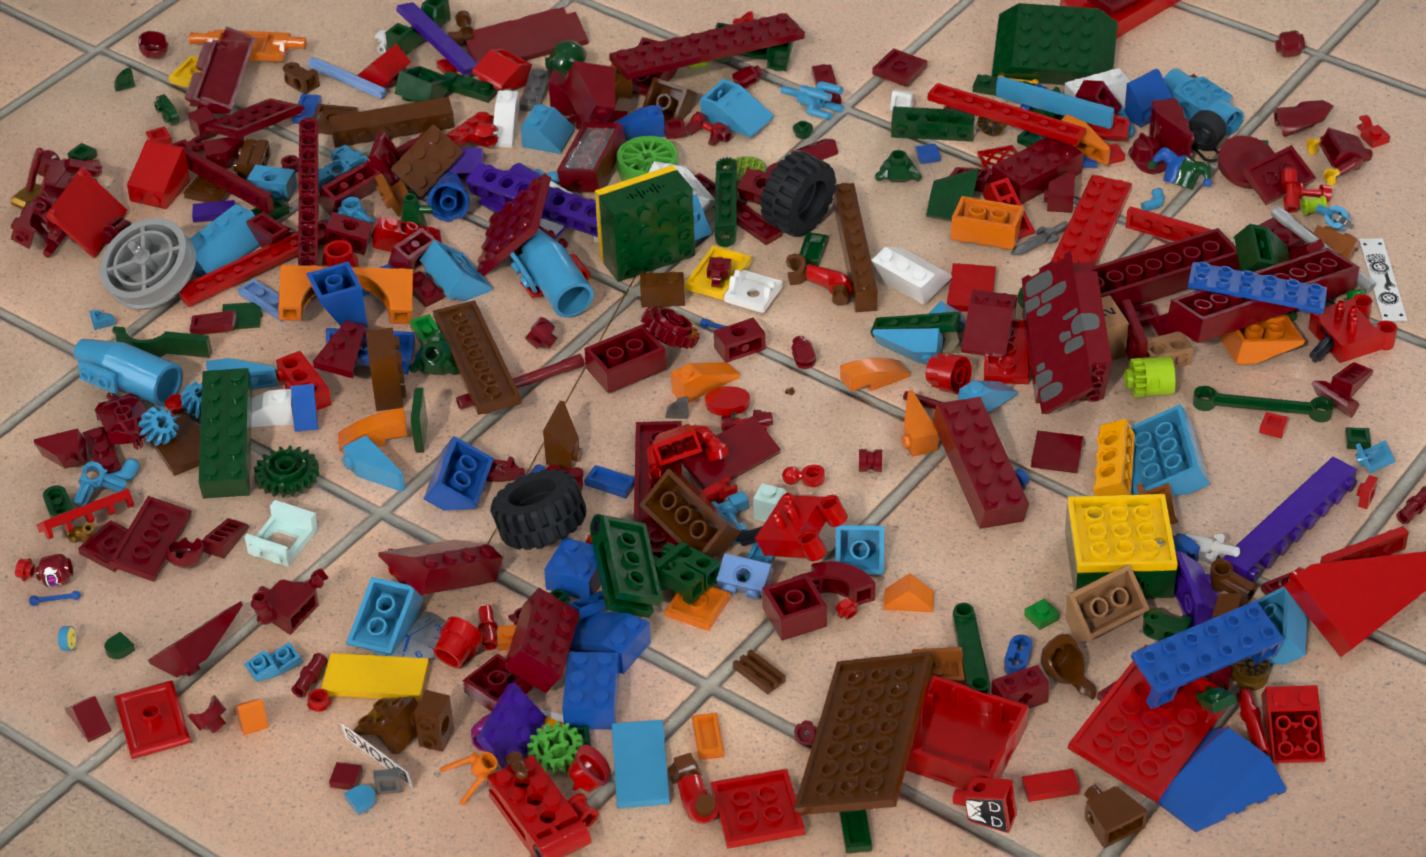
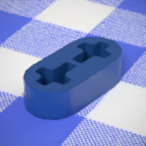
[1004,635,1032,675]

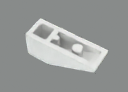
[493,90,520,147]
[251,389,294,427]

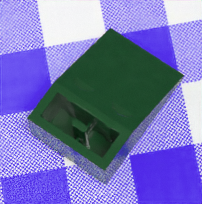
[1234,224,1291,272]

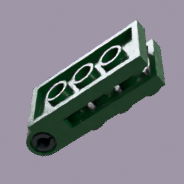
[590,514,663,618]

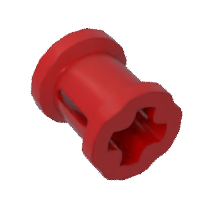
[568,793,599,828]

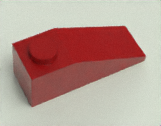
[982,177,1035,239]

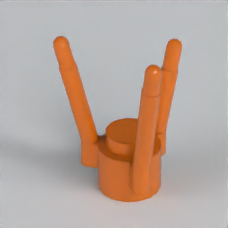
[440,752,498,805]

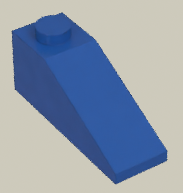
[613,105,665,142]

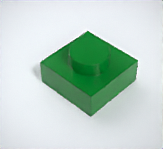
[1024,599,1059,630]

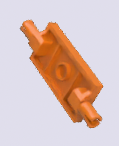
[189,30,307,62]

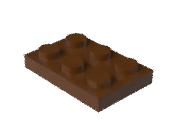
[391,124,464,198]

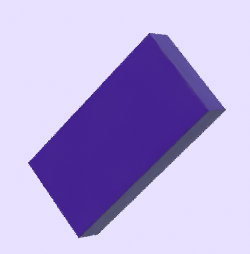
[192,200,235,223]

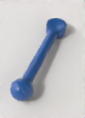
[700,319,726,329]
[29,590,81,606]

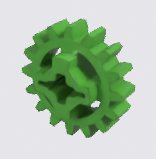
[527,722,583,775]

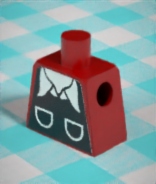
[953,777,1017,833]

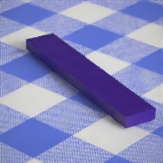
[396,2,478,75]

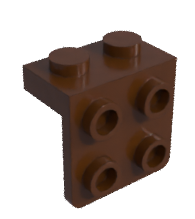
[353,697,418,754]

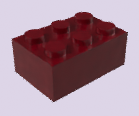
[584,324,666,393]

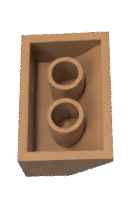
[1066,564,1150,642]

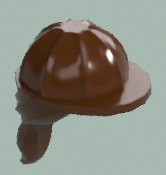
[1040,634,1096,700]

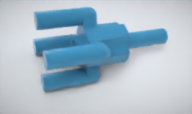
[780,81,844,120]

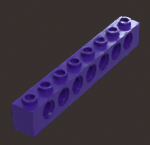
[466,163,598,237]

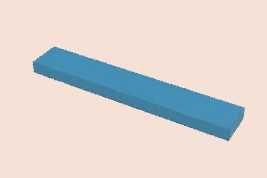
[996,76,1114,129]

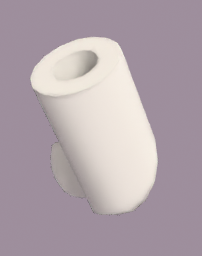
[375,30,387,54]

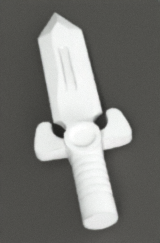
[1185,534,1240,561]

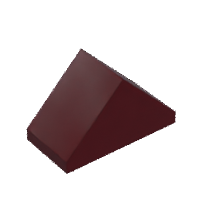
[65,696,111,743]

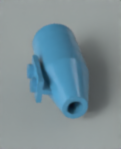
[510,228,594,318]
[74,339,183,406]

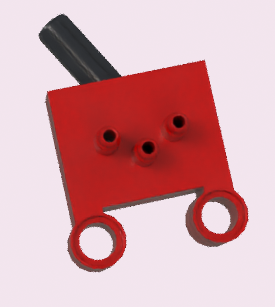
[1308,294,1397,363]
[738,492,848,561]

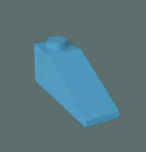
[873,328,943,365]
[206,358,278,390]
[958,380,1018,413]
[342,435,405,492]

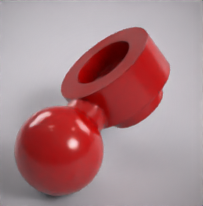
[782,464,825,487]

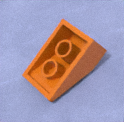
[1220,315,1305,365]

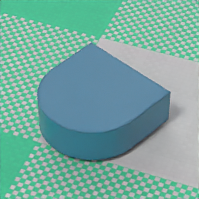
[344,785,376,815]

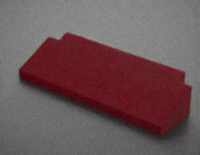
[466,7,588,63]
[185,26,256,114]

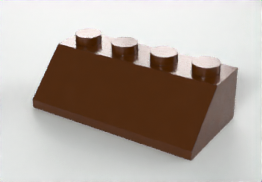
[639,468,742,557]

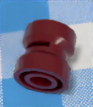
[859,449,883,472]

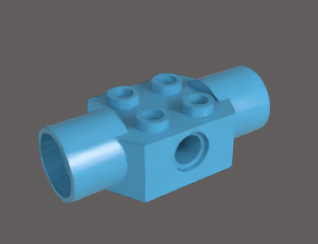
[1163,68,1244,136]

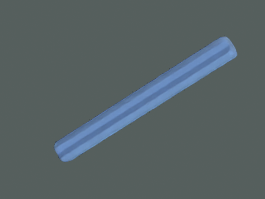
[308,57,387,99]

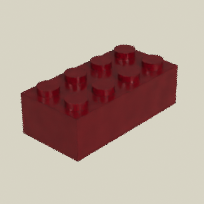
[992,137,1083,204]
[504,587,580,693]

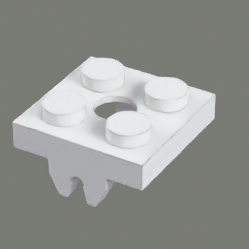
[724,270,782,313]

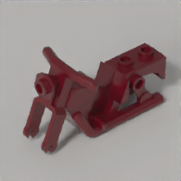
[10,147,102,258]

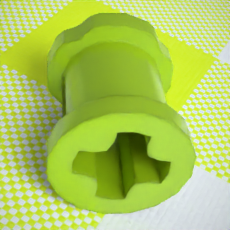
[1301,196,1327,216]

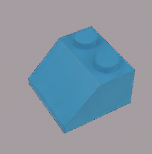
[521,104,575,154]
[835,525,884,574]

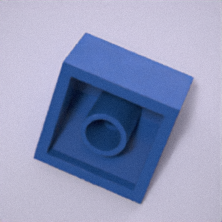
[1124,68,1172,128]

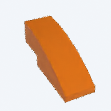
[840,358,910,392]
[338,408,408,452]

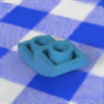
[244,642,303,682]

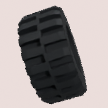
[760,151,836,237]
[490,469,587,550]

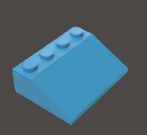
[1131,404,1210,496]

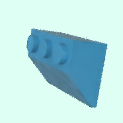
[420,240,493,302]
[1249,586,1307,665]

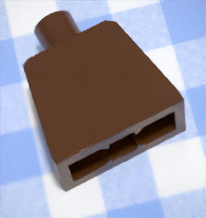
[1084,785,1147,849]

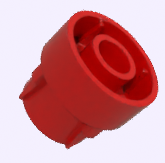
[322,240,359,267]
[925,353,972,395]
[433,616,484,669]

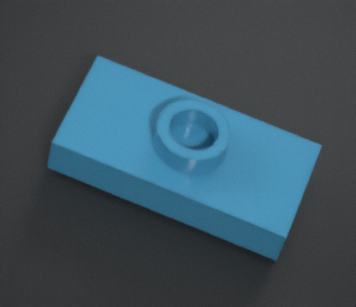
[693,194,712,240]

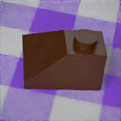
[543,401,582,469]

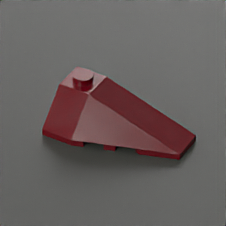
[148,601,243,678]

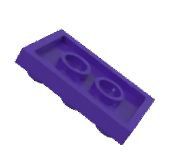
[476,683,546,768]

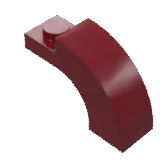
[792,561,875,605]

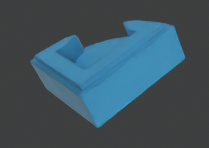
[89,310,116,330]

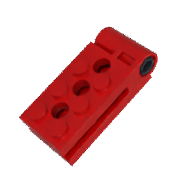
[487,755,591,857]

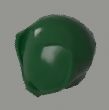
[545,39,587,77]

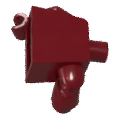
[251,568,329,635]

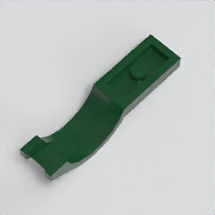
[112,326,212,358]

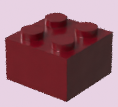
[762,573,827,641]

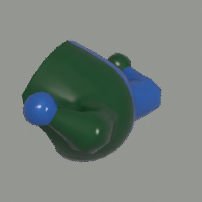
[1147,147,1212,190]

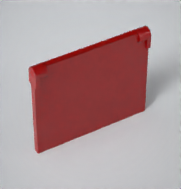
[46,167,128,258]

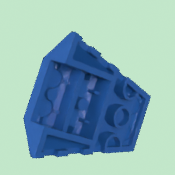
[1157,727,1287,832]

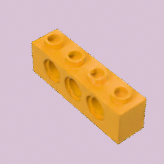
[1093,419,1135,496]

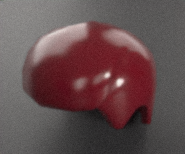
[138,31,168,59]
[165,537,204,569]

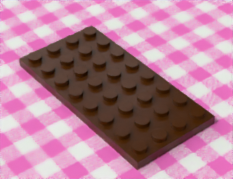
[794,651,934,815]

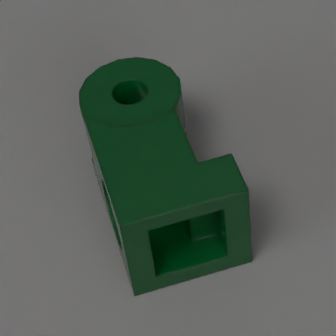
[1142,609,1192,641]

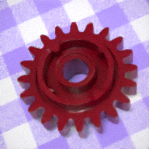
[641,306,700,349]

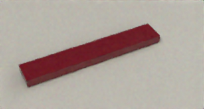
[184,147,274,214]
[695,173,782,245]

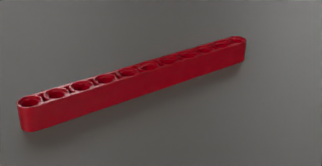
[298,117,319,300]

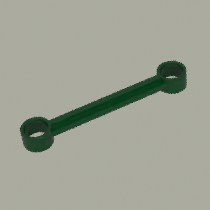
[1193,386,1334,423]

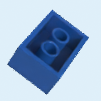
[562,652,620,730]

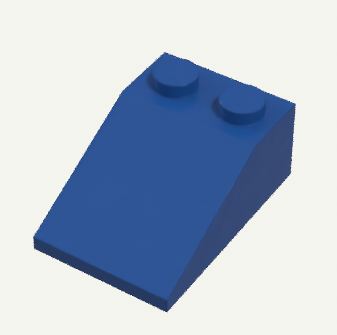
[570,612,651,674]

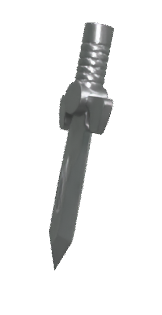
[1011,221,1068,255]

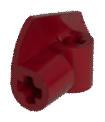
[1274,100,1334,137]

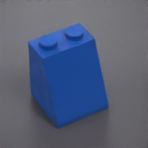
[306,261,368,328]

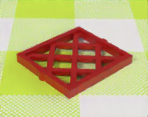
[977,145,1017,169]

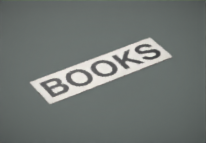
[340,722,414,789]

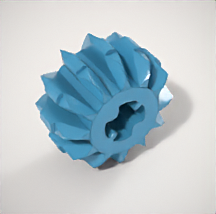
[181,380,202,419]
[138,406,179,446]

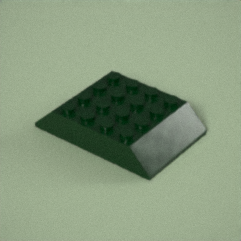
[991,3,1118,85]

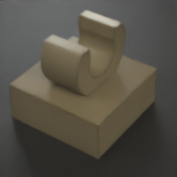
[941,332,962,355]

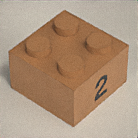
[1101,296,1129,360]

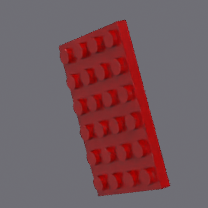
[1067,644,1228,803]

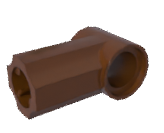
[1209,559,1258,603]

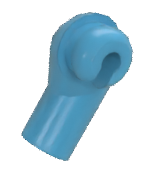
[1141,188,1165,211]

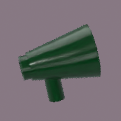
[401,193,433,227]

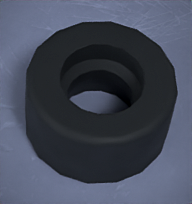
[1189,110,1226,151]

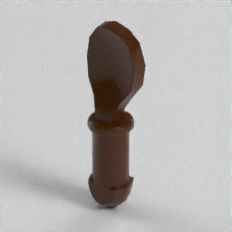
[505,751,528,780]

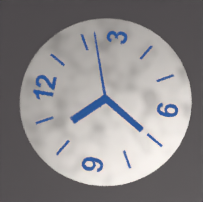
[372,610,445,659]

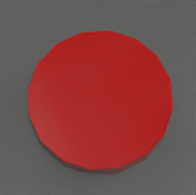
[705,386,750,416]

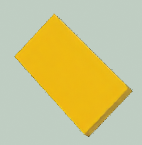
[321,653,430,701]

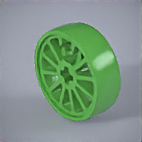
[616,136,679,181]

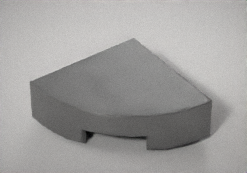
[665,397,689,419]

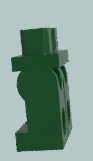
[653,541,720,605]

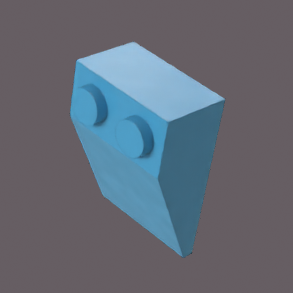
[346,577,424,655]

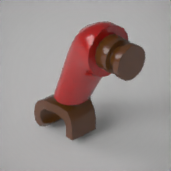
[786,254,852,305]
[667,753,719,824]

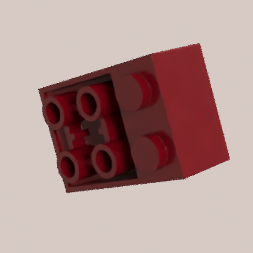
[1149,98,1194,158]

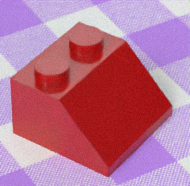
[356,43,411,88]

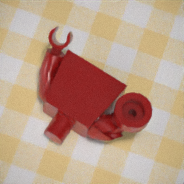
[647,424,730,485]

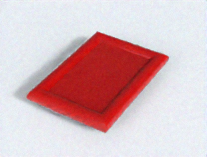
[114,680,191,759]

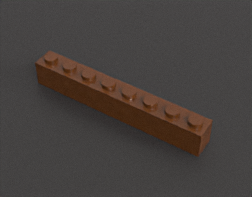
[833,183,878,313]

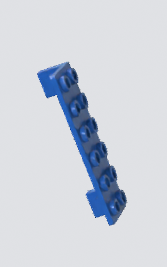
[1187,262,1327,315]
[1131,601,1284,709]

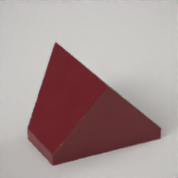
[246,212,296,248]

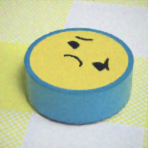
[58,626,76,651]

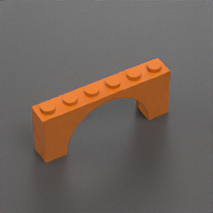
[278,265,413,324]

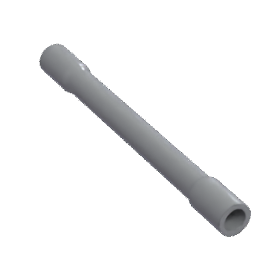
[1271,205,1376,293]

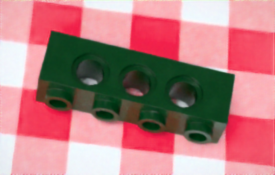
[891,106,975,142]

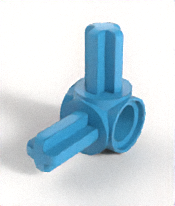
[325,197,375,225]
[73,462,127,507]

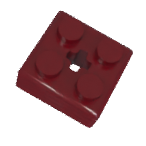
[463,654,533,712]

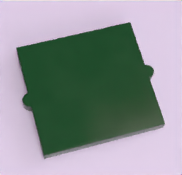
[222,302,263,329]

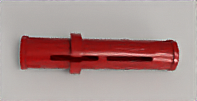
[1236,689,1271,755]

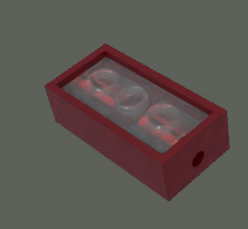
[557,122,626,192]

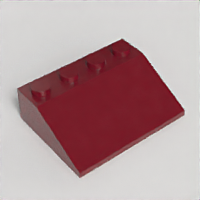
[378,540,504,595]

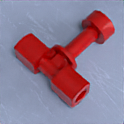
[1281,168,1332,213]

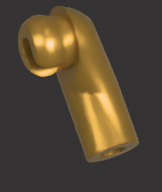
[67,522,94,543]

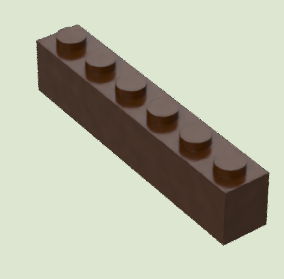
[329,97,455,148]

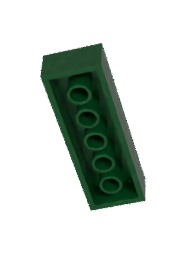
[198,368,252,499]

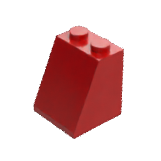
[127,139,190,209]

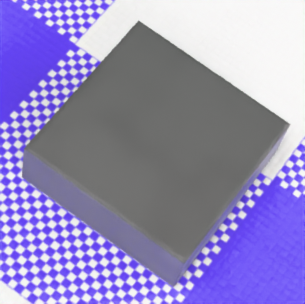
[373,768,402,795]

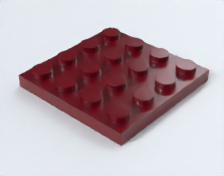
[477,173,551,276]

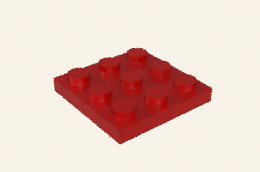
[711,769,805,849]

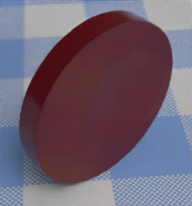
[1217,135,1275,189]

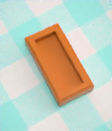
[692,713,724,760]

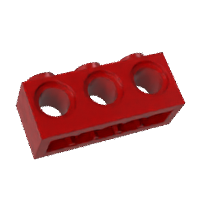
[275,351,332,411]

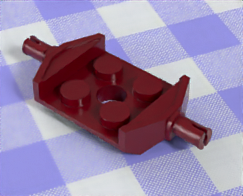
[95,392,147,450]

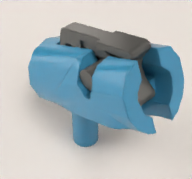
[1316,204,1354,232]

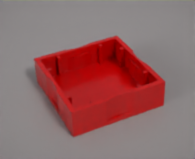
[906,675,1029,790]

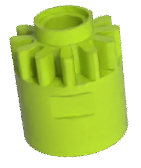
[1124,356,1176,398]

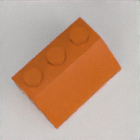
[950,196,1024,250]

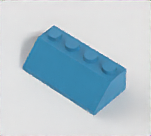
[190,204,260,277]

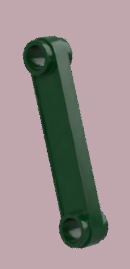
[952,603,991,694]

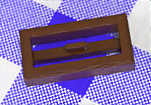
[733,649,786,695]

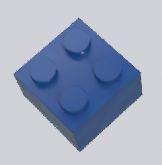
[544,537,601,599]

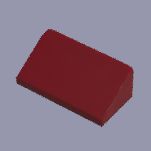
[791,138,838,160]
[1312,380,1360,418]

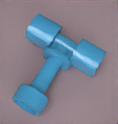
[711,491,749,544]

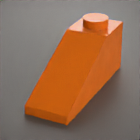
[1061,114,1110,166]
[671,362,740,403]
[901,390,939,457]

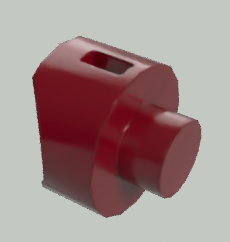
[525,317,557,349]
[188,694,227,733]

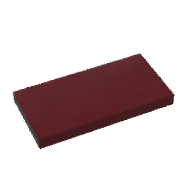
[680,415,781,490]
[109,496,192,582]

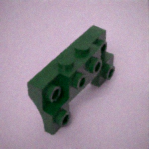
[715,22,794,71]

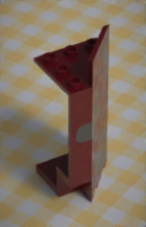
[1021,250,1112,414]

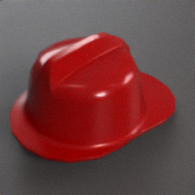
[568,745,611,792]

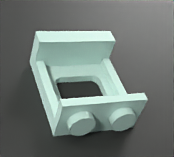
[244,500,318,567]

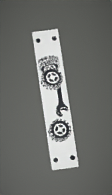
[1359,238,1407,321]

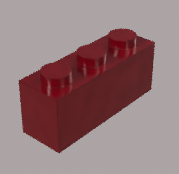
[319,160,381,216]

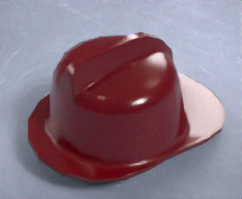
[1128,132,1167,174]

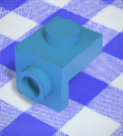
[1355,440,1396,474]

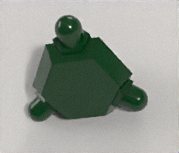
[875,150,922,182]
[409,330,459,375]

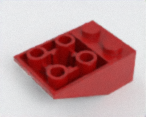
[1261,685,1325,764]

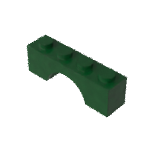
[385,0,451,55]

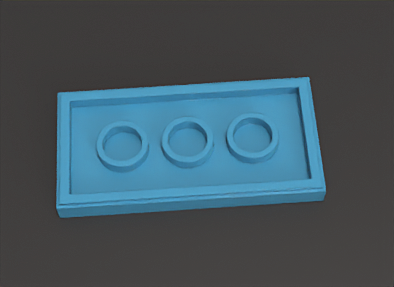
[612,720,670,808]

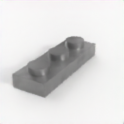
[519,69,551,112]

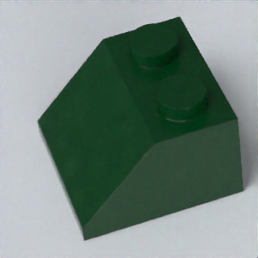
[395,66,454,102]

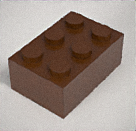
[366,327,407,411]

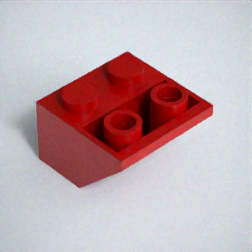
[472,48,532,90]

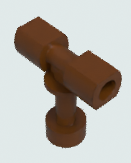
[448,11,474,46]

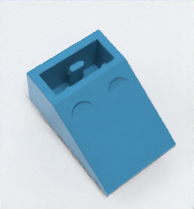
[700,78,774,138]

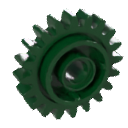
[254,445,319,498]

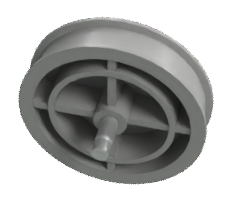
[100,218,196,310]

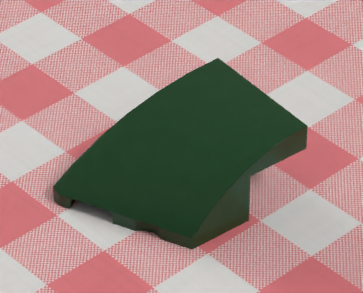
[926,169,979,221]

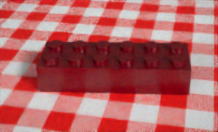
[932,397,1029,529]

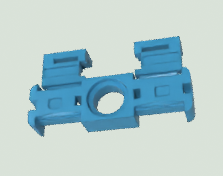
[319,144,368,192]

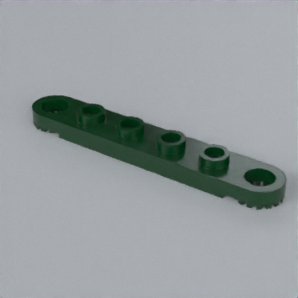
[715,157,737,247]

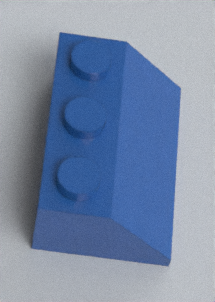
[424,436,494,511]

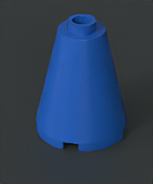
[427,172,470,222]

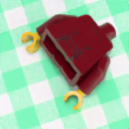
[1306,127,1372,186]

